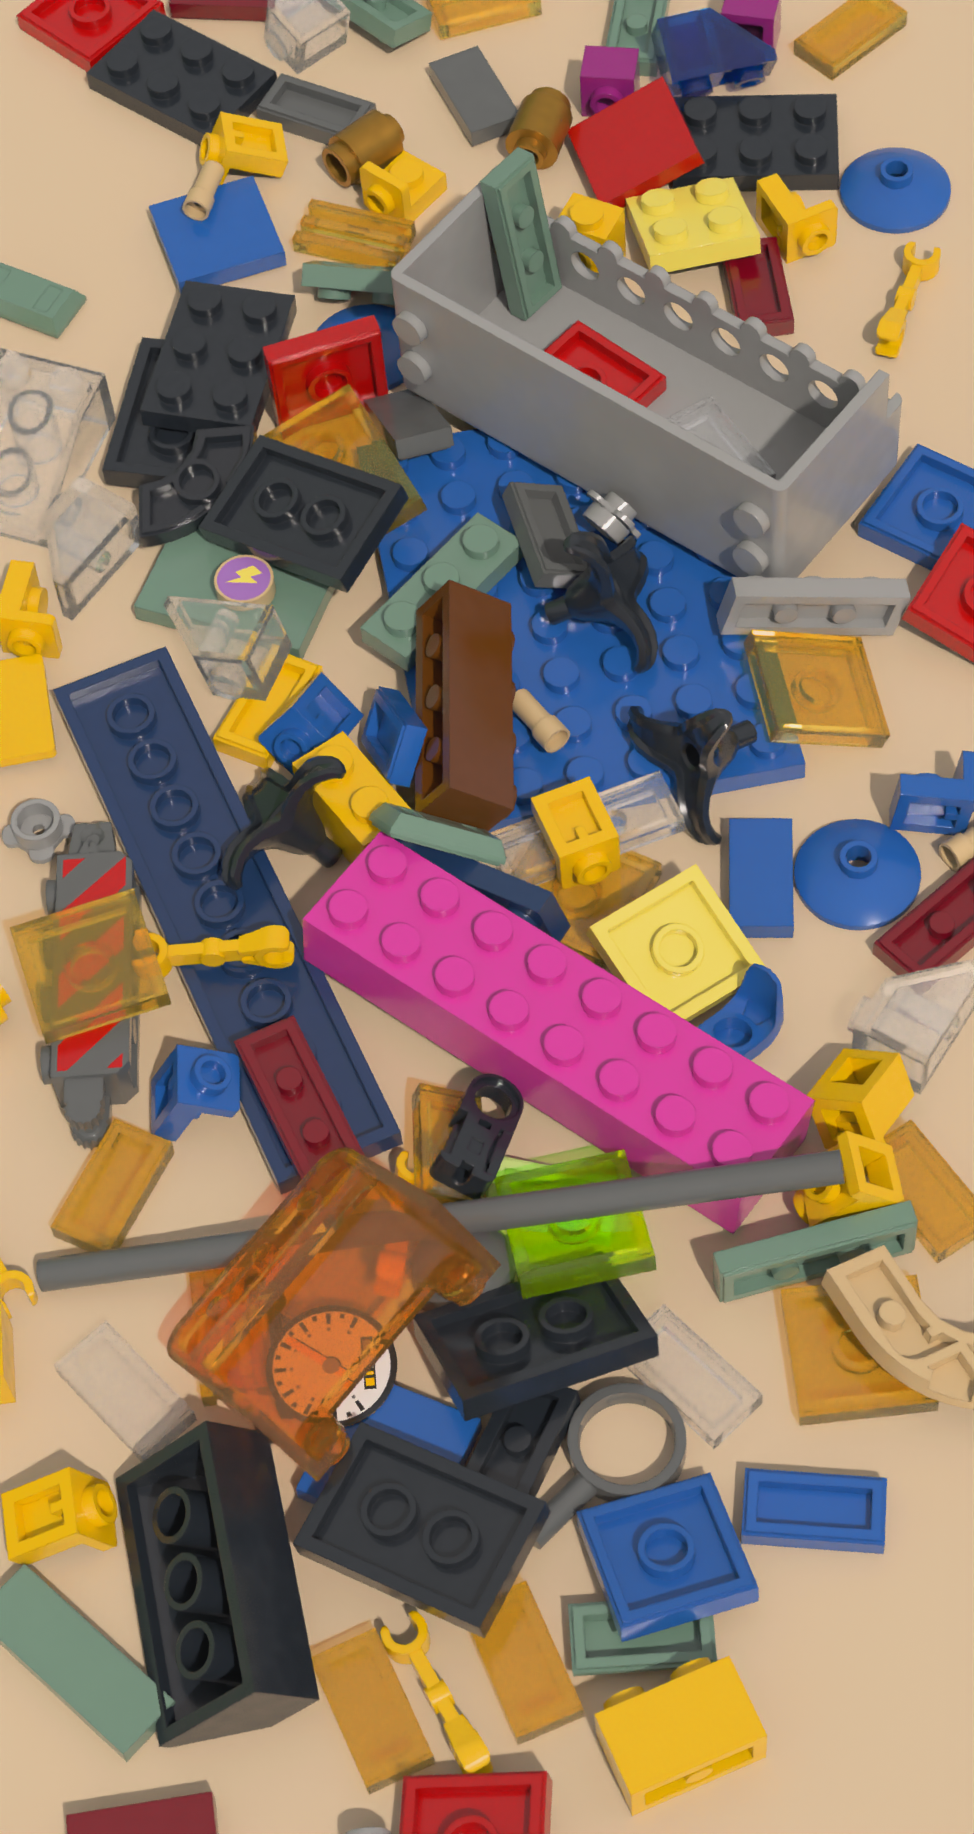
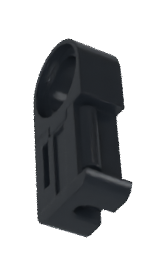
[429,1074,524,1199]

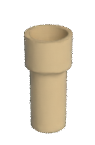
[182,160,225,221]
[513,689,570,753]
[939,826,974,871]

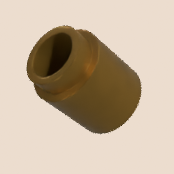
[505,87,573,170]
[322,110,404,187]

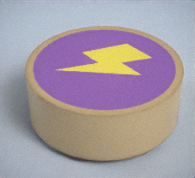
[214,555,276,615]

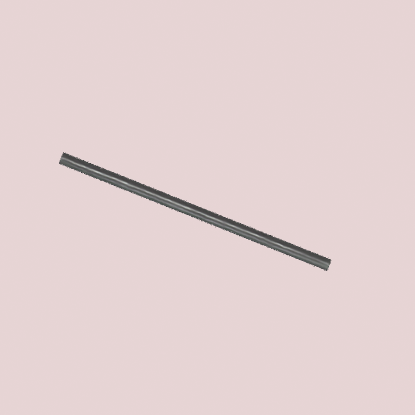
[36,1149,845,1292]

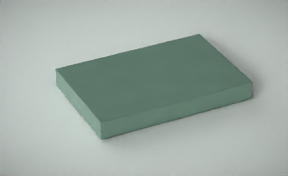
[133,529,336,659]

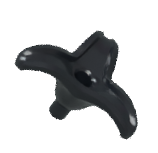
[544,531,658,674]
[627,706,757,845]
[221,756,346,891]

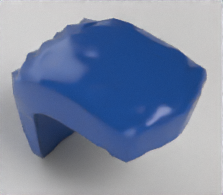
[697,963,784,1060]

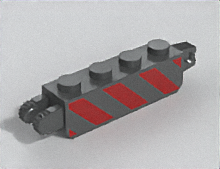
[40,822,142,1150]

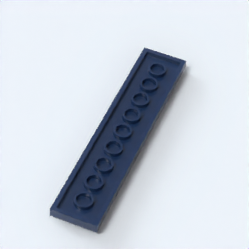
[53,646,403,1195]

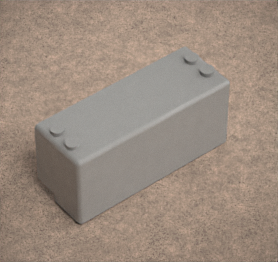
[391,166,902,578]

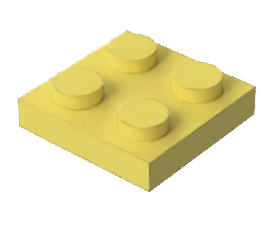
[625,177,761,272]
[586,864,766,1022]

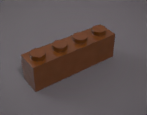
[415,580,517,831]

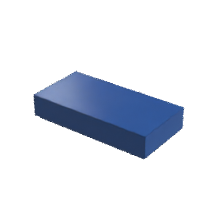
[361,686,428,788]
[729,818,794,938]
[741,1468,887,1554]

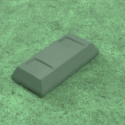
[0,262,87,339]
[369,802,506,866]
[568,1601,717,1676]

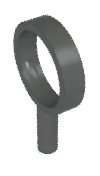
[534,1383,687,1549]

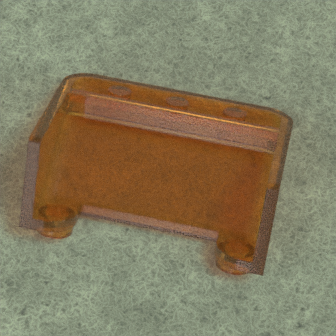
[167,1147,501,1482]

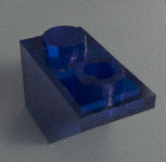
[651,8,778,97]

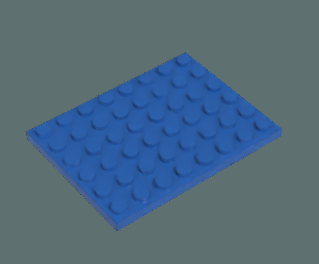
[358,429,805,836]

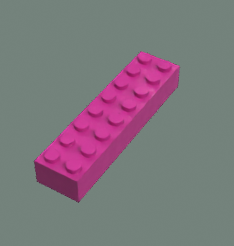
[302,831,815,1234]

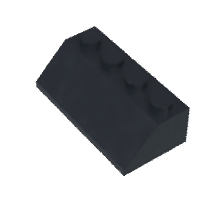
[115,1421,320,1748]

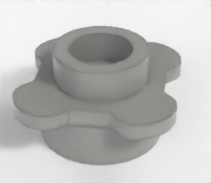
[582,489,641,546]
[2,799,76,864]

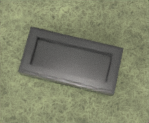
[429,46,518,147]
[256,73,376,146]
[364,389,454,460]
[502,482,588,589]

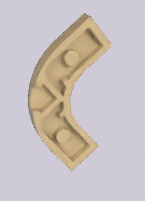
[821,1245,974,1410]

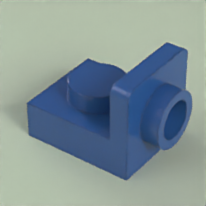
[258,672,364,776]
[889,750,974,835]
[151,1044,240,1142]

